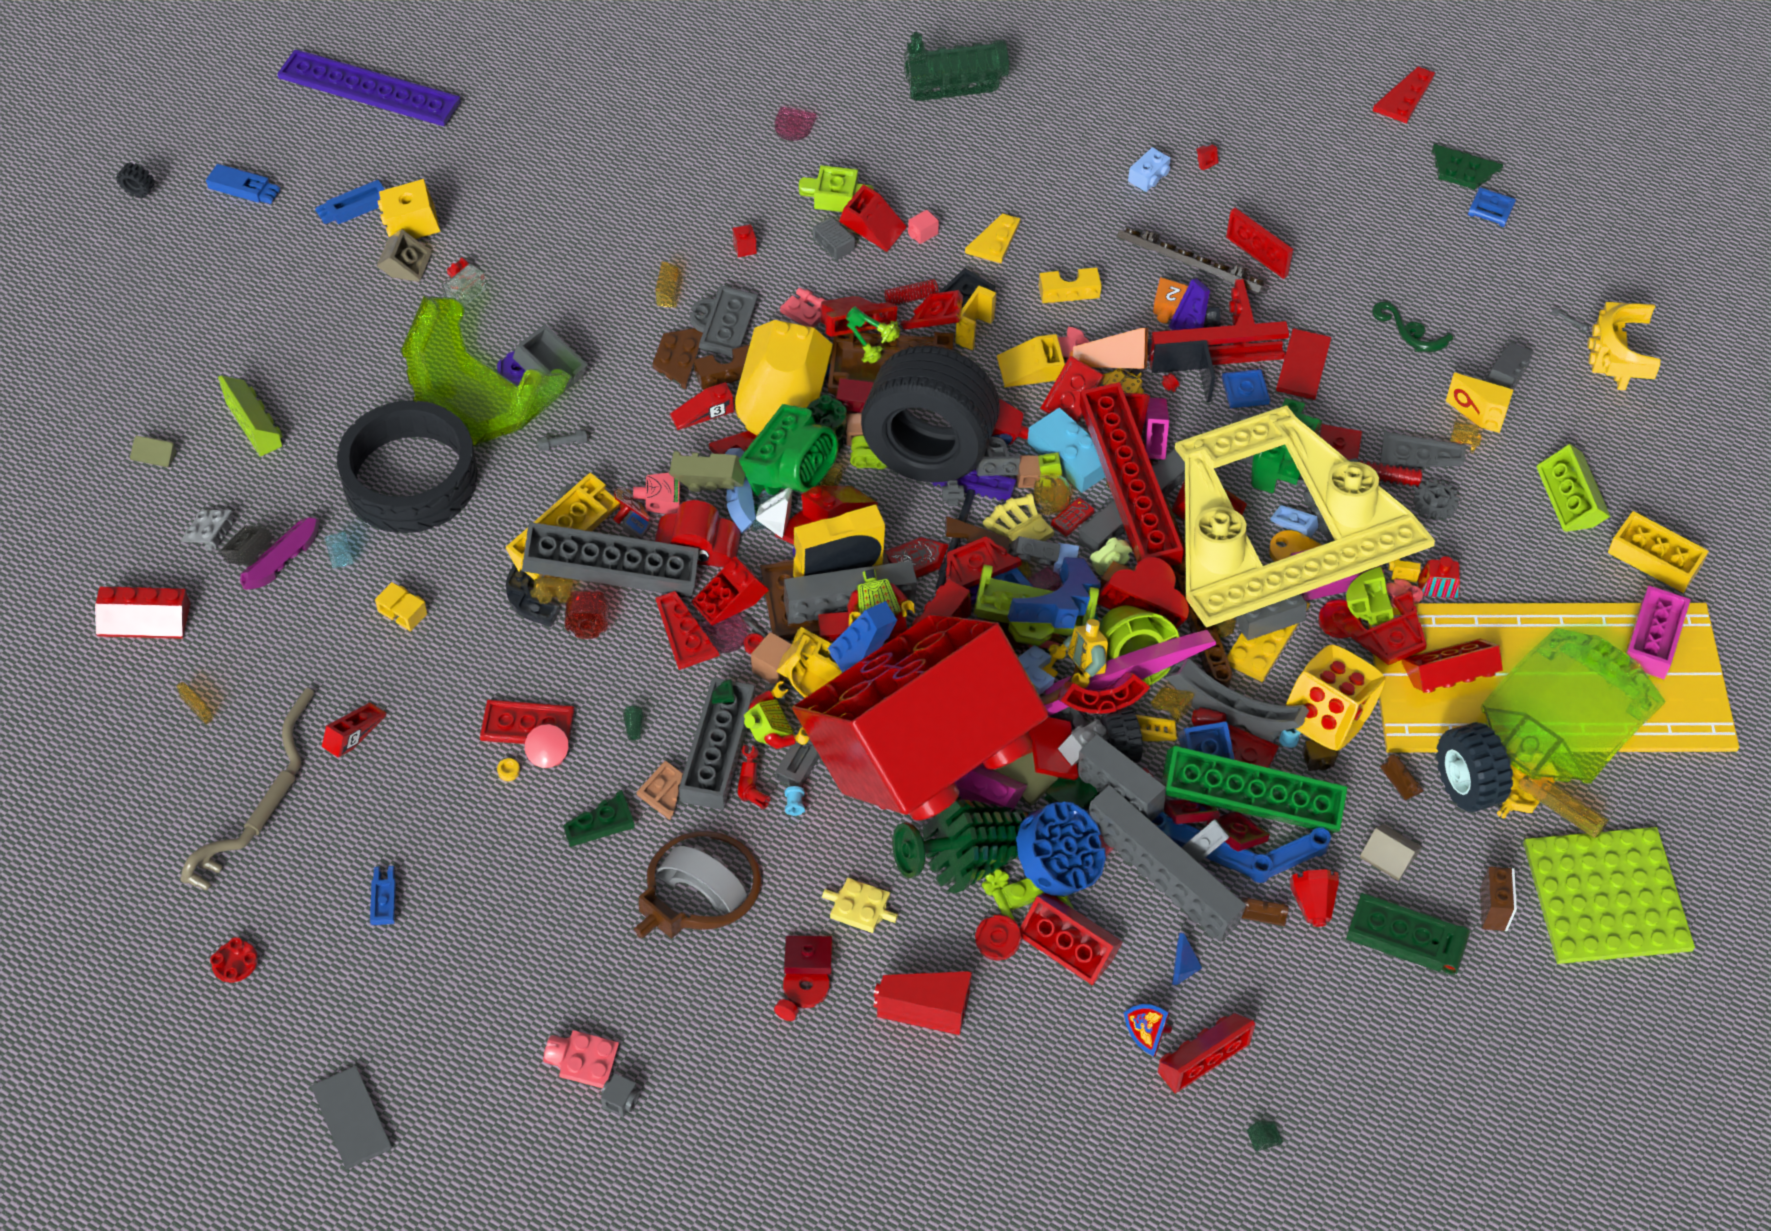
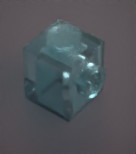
[325,532,354,569]

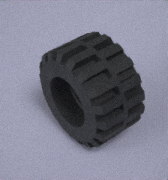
[1100,707,1143,763]

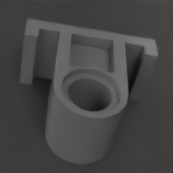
[976,437,1020,476]

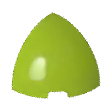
[1346,567,1394,626]

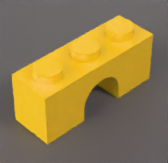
[1038,267,1101,303]

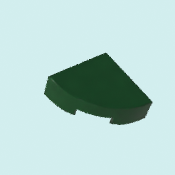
[712,679,734,704]

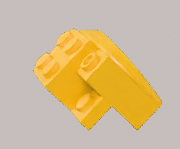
[1587,302,1661,390]
[776,627,842,697]

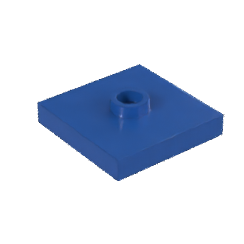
[1221,369,1270,409]

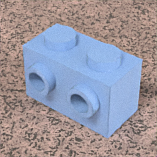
[1128,147,1170,192]

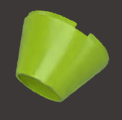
[1099,605,1179,685]

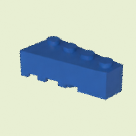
[828,601,897,673]

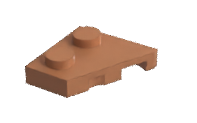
[637,761,683,820]

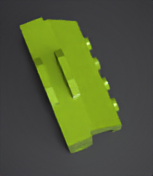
[973,564,1099,647]

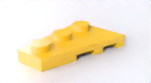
[965,213,1020,263]

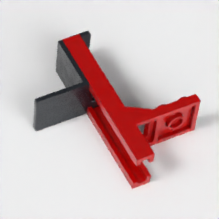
[1148,279,1289,402]

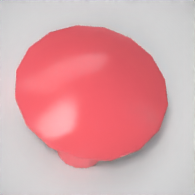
[525,724,569,768]

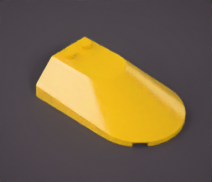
[735,320,833,436]

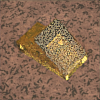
[1150,687,1194,723]

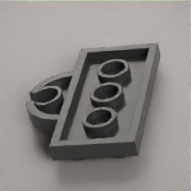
[690,285,758,357]

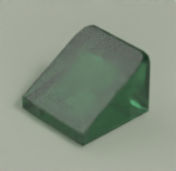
[1247,1121,1283,1151]

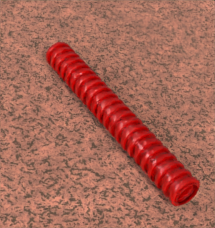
[1283,456,1422,488]

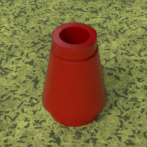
[1192,707,1226,727]

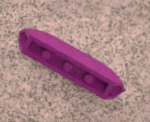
[240,518,320,590]

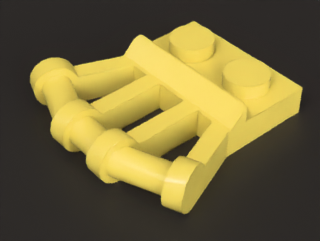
[983,493,1054,543]

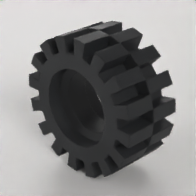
[116,162,155,198]

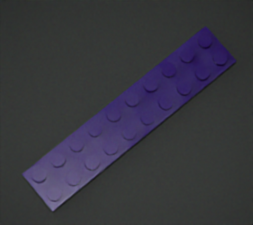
[277,49,461,126]

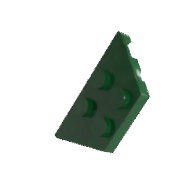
[1432,144,1503,190]

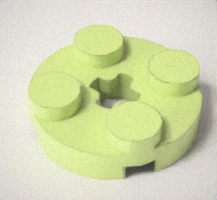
[1090,537,1133,575]

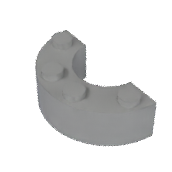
[656,846,747,914]

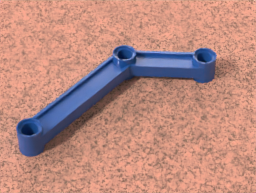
[1152,812,1331,883]

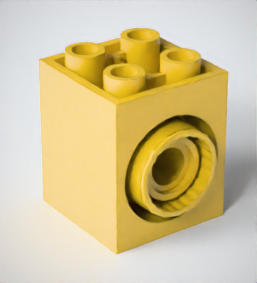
[378,179,440,239]

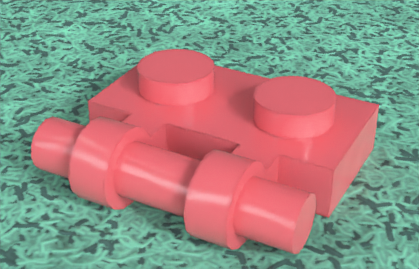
[780,288,826,328]

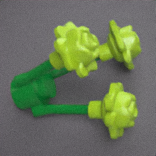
[845,306,901,364]

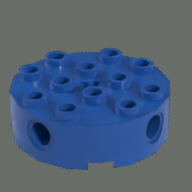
[1016,802,1106,897]

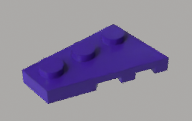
[1168,278,1210,330]

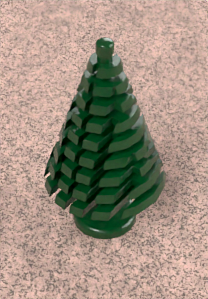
[892,797,1031,894]

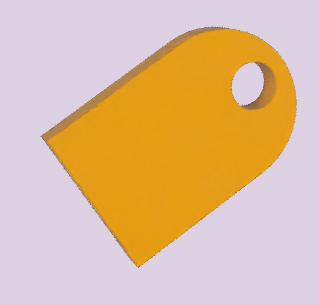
[1269,530,1322,562]

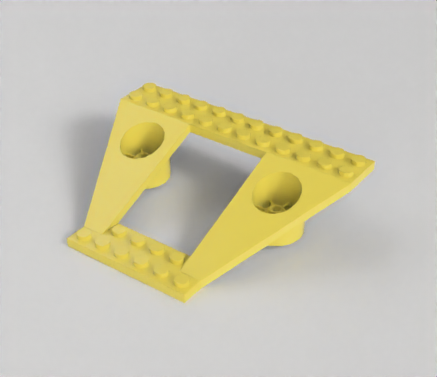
[1175,405,1435,627]

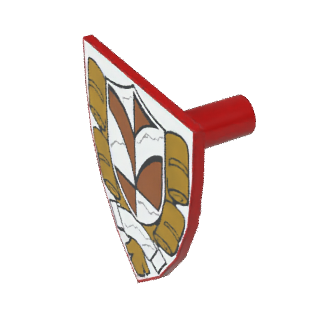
[613,487,649,524]

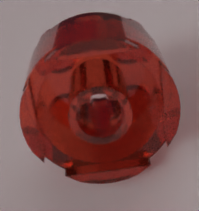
[564,591,609,639]

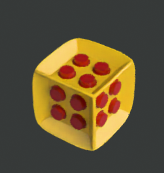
[1285,644,1385,751]

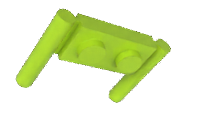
[992,878,1074,922]

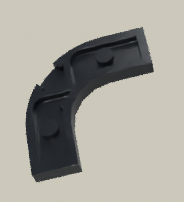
[506,564,560,627]

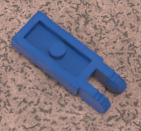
[370,866,396,925]

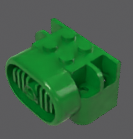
[739,404,838,496]

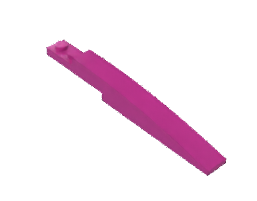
[1044,630,1216,716]

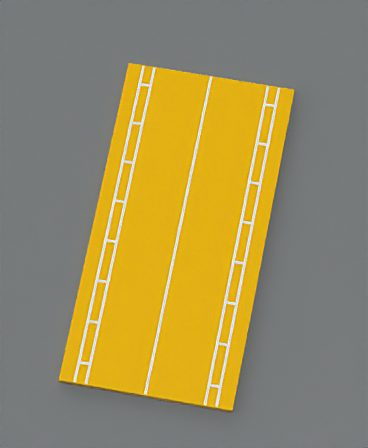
[1368,603,1739,753]

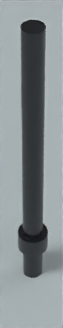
[935,489,976,589]

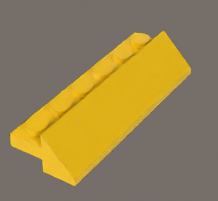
[506,472,620,581]

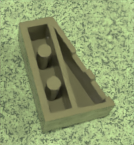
[669,451,745,492]

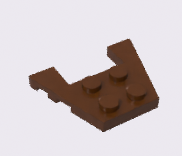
[945,517,1010,554]

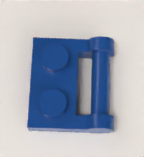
[1468,188,1516,227]

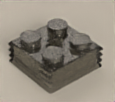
[219,525,275,566]

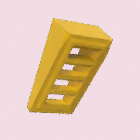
[1135,714,1177,741]

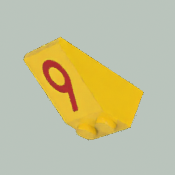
[1446,372,1513,433]

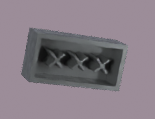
[1078,734,1166,822]

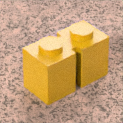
[375,582,427,632]

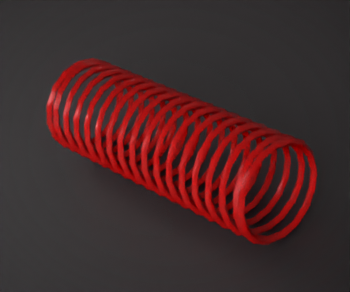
[884,279,938,305]

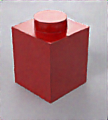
[732,224,757,258]

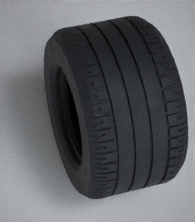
[861,346,1000,483]

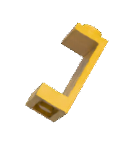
[955,286,996,350]

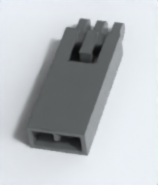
[775,733,820,787]

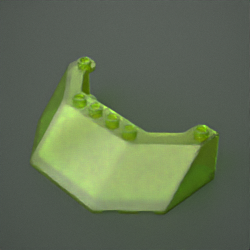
[401,296,571,445]

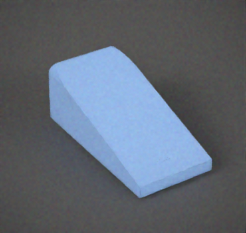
[1270,505,1318,538]

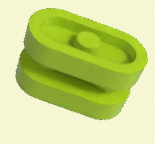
[850,436,887,469]

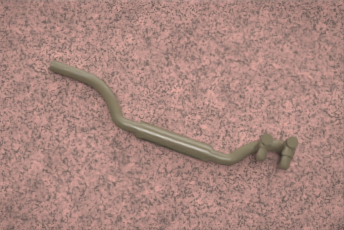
[180,688,315,890]

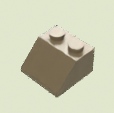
[377,229,432,282]

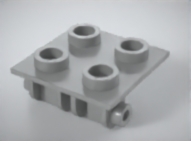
[180,510,233,551]

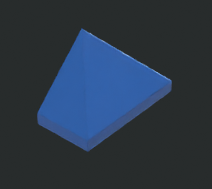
[1172,933,1202,985]

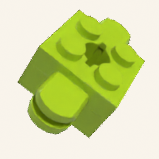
[799,165,874,212]

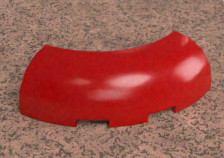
[1058,672,1150,714]

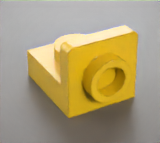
[1388,558,1421,583]

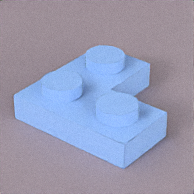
[1018,645,1054,695]

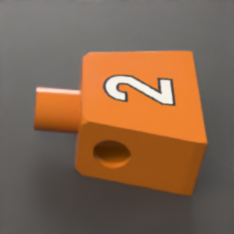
[1153,277,1188,323]

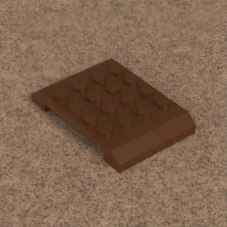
[828,332,954,397]

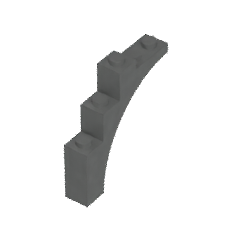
[1165,658,1309,741]

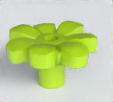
[982,869,1009,896]

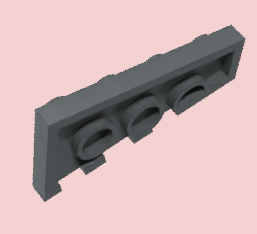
[1380,432,1466,468]

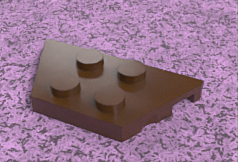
[652,328,703,389]

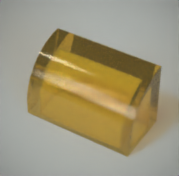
[655,261,682,308]

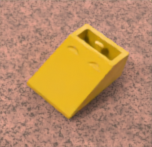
[997,334,1065,387]

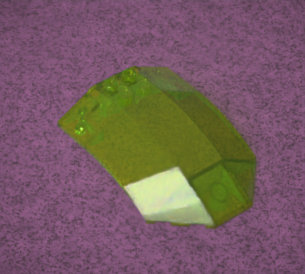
[1481,628,1666,784]

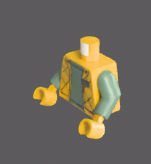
[1049,619,1108,688]

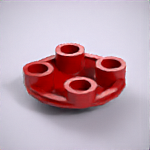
[210,937,258,983]

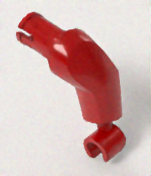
[738,745,771,809]

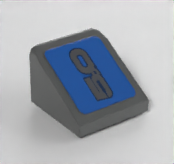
[622,510,652,539]

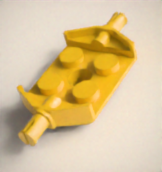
[1497,745,1559,818]

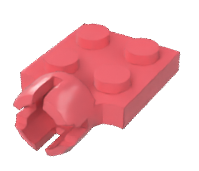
[543,1030,619,1088]

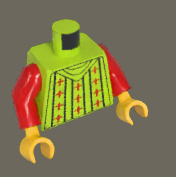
[847,569,915,626]
[744,681,810,749]

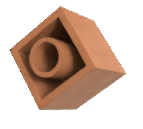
[751,632,792,685]

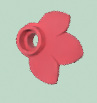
[1057,327,1089,358]
[1386,579,1423,608]

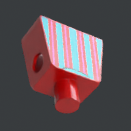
[1418,556,1460,599]

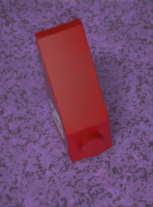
[670,382,734,430]
[322,703,386,758]

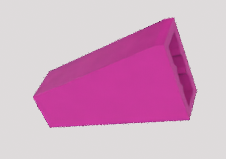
[1144,397,1169,459]

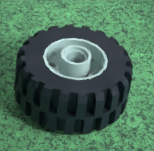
[1436,722,1513,812]

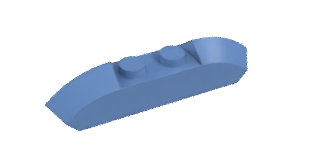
[725,448,756,534]

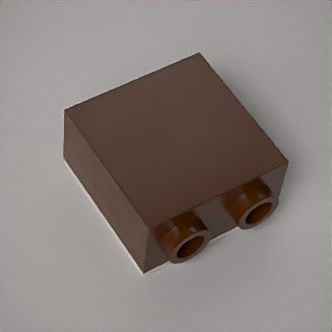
[1480,866,1517,931]

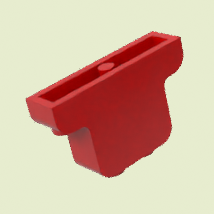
[821,296,897,337]

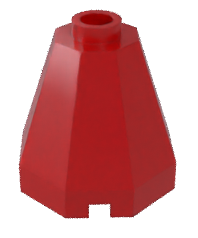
[1289,869,1339,927]

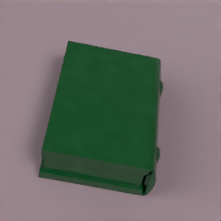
[1044,762,1099,811]

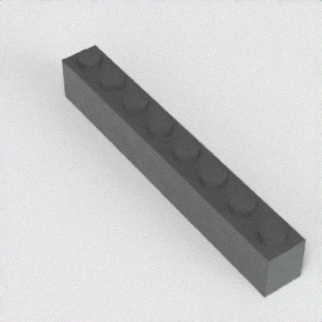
[1078,436,1191,553]

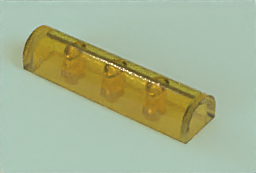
[1518,770,1609,839]

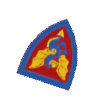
[1123,1004,1172,1057]

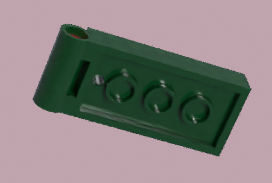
[1346,893,1470,975]

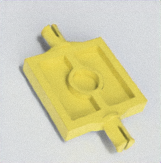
[822,878,898,933]

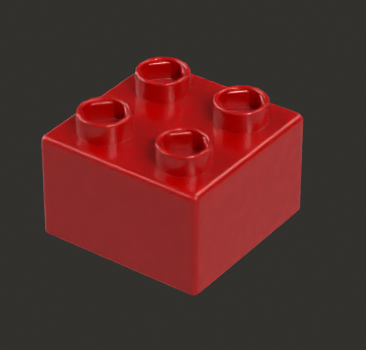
[792,614,1048,820]

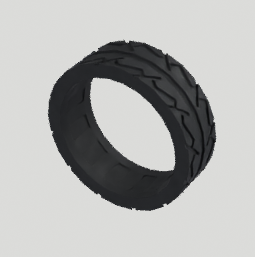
[337,400,478,533]

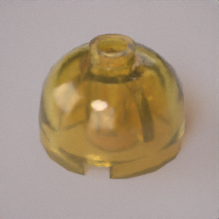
[1034,473,1073,515]

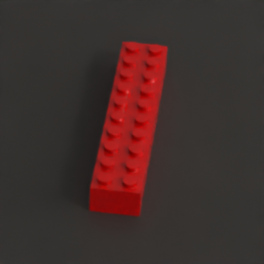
[1079,382,1183,566]

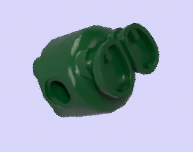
[807,395,847,451]

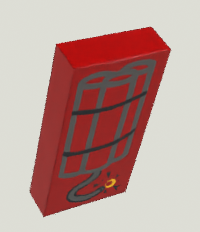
[1051,498,1095,537]

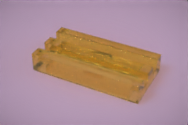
[176,682,213,725]

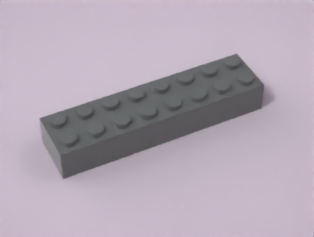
[521,522,699,597]
[1088,785,1246,943]

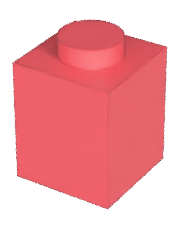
[908,210,939,244]

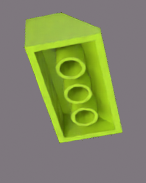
[218,375,283,457]
[1536,444,1611,532]

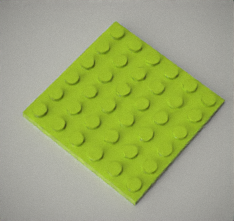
[1523,827,1695,964]

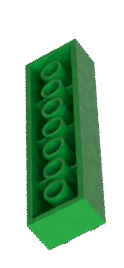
[1161,746,1348,834]

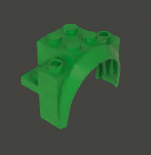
[1251,398,1322,494]

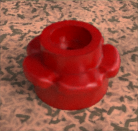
[1161,373,1179,392]

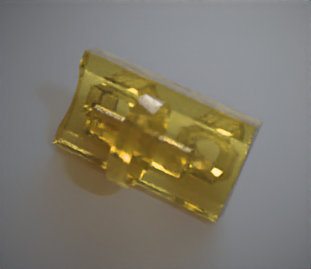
[530,575,573,604]

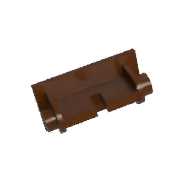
[1380,754,1424,801]
[1242,897,1289,926]

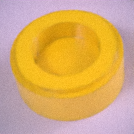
[497,758,520,781]

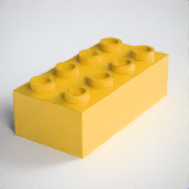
[1608,511,1709,593]

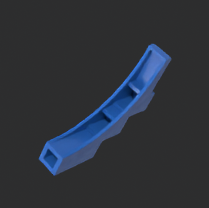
[1007,557,1101,629]

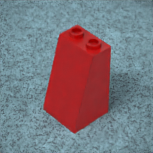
[874,971,972,1035]

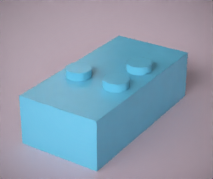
[1028,408,1106,493]

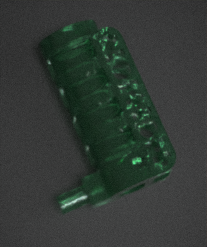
[904,31,1009,101]

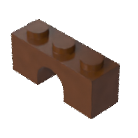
[694,345,750,390]

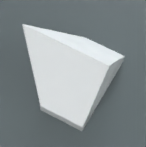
[756,488,792,538]

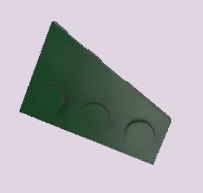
[563,790,635,847]

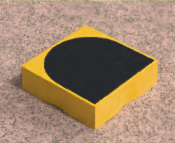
[793,505,885,578]

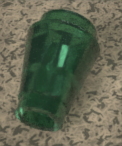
[622,706,645,740]

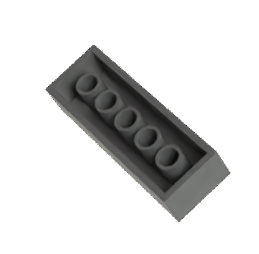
[784,561,917,624]
[679,678,755,810]

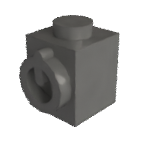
[601,1073,641,1117]

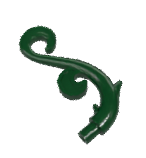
[1372,302,1453,352]

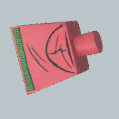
[633,473,679,514]

